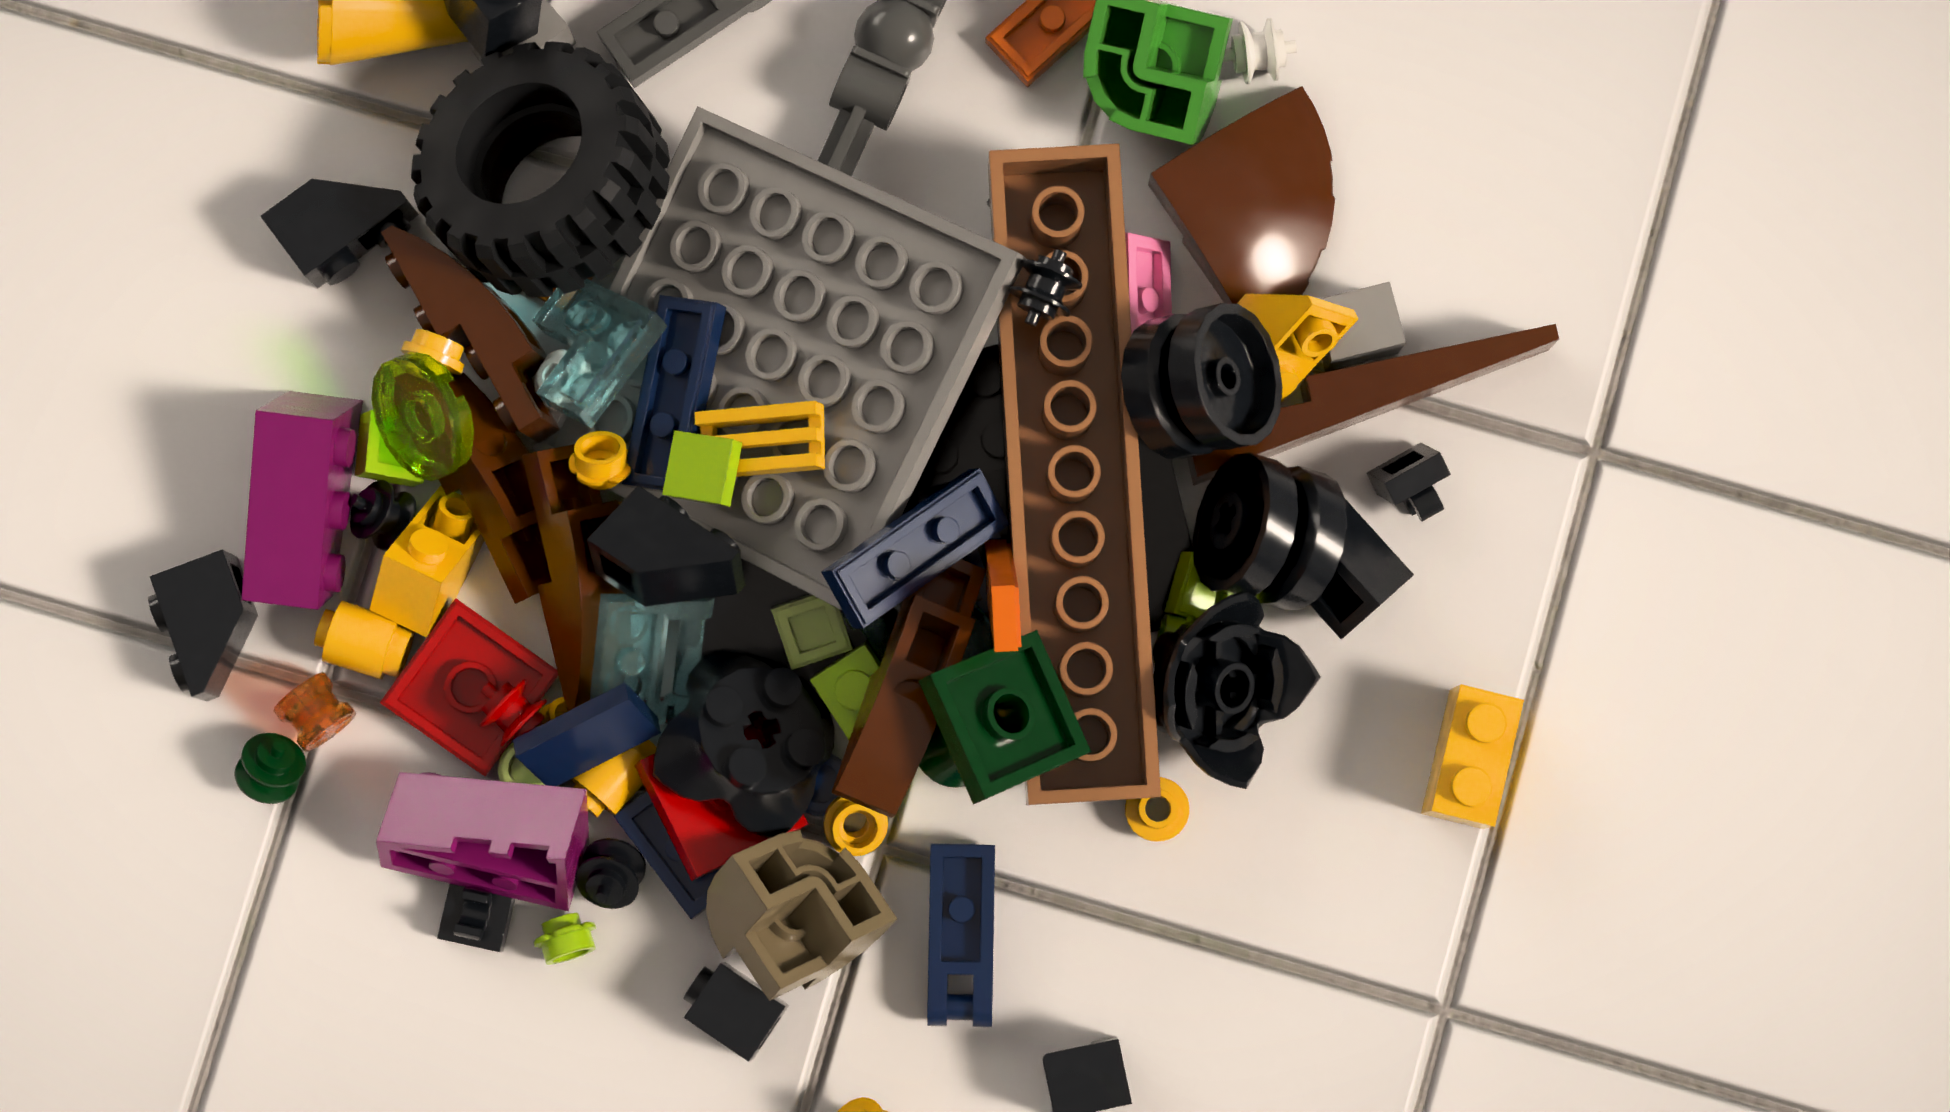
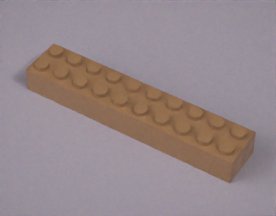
[988,143,1161,805]

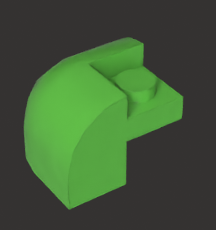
[1083,0,1233,145]

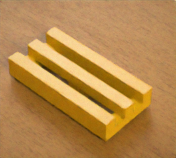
[695,401,825,477]

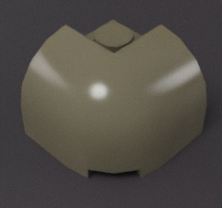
[706,830,897,1001]

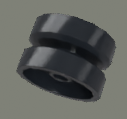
[1121,303,1283,459]
[1193,452,1347,610]

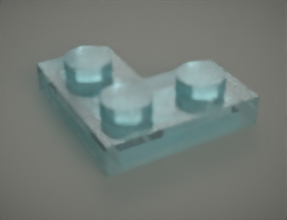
[532,279,668,429]

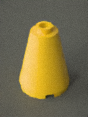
[317,0,468,66]

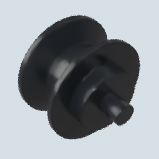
[1009,249,1082,327]
[349,480,416,551]
[575,838,646,909]

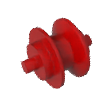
[479,679,548,748]

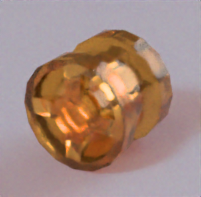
[273,672,357,752]

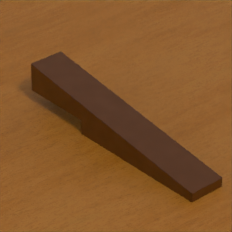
[1187,324,1559,486]

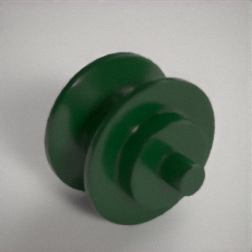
[234,733,306,804]

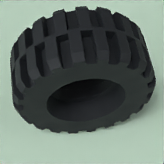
[411,41,670,297]

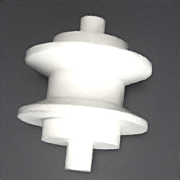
[1223,18,1297,84]

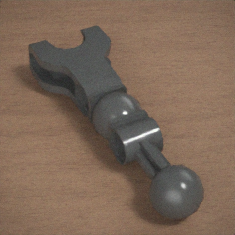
[817,0,947,176]

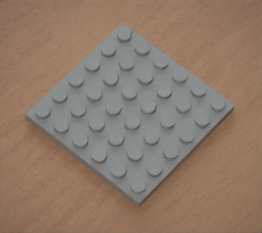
[532,106,1026,610]

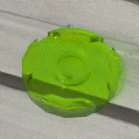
[371,351,474,481]

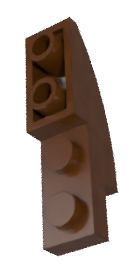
[381,225,560,443]
[390,370,552,604]
[522,444,632,711]
[831,559,986,818]

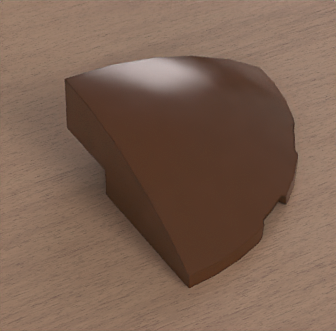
[1148,86,1335,304]

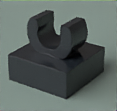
[1366,443,1451,522]
[437,884,515,952]

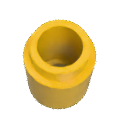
[314,601,415,680]
[570,740,657,818]

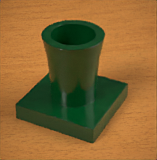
[919,630,1091,805]

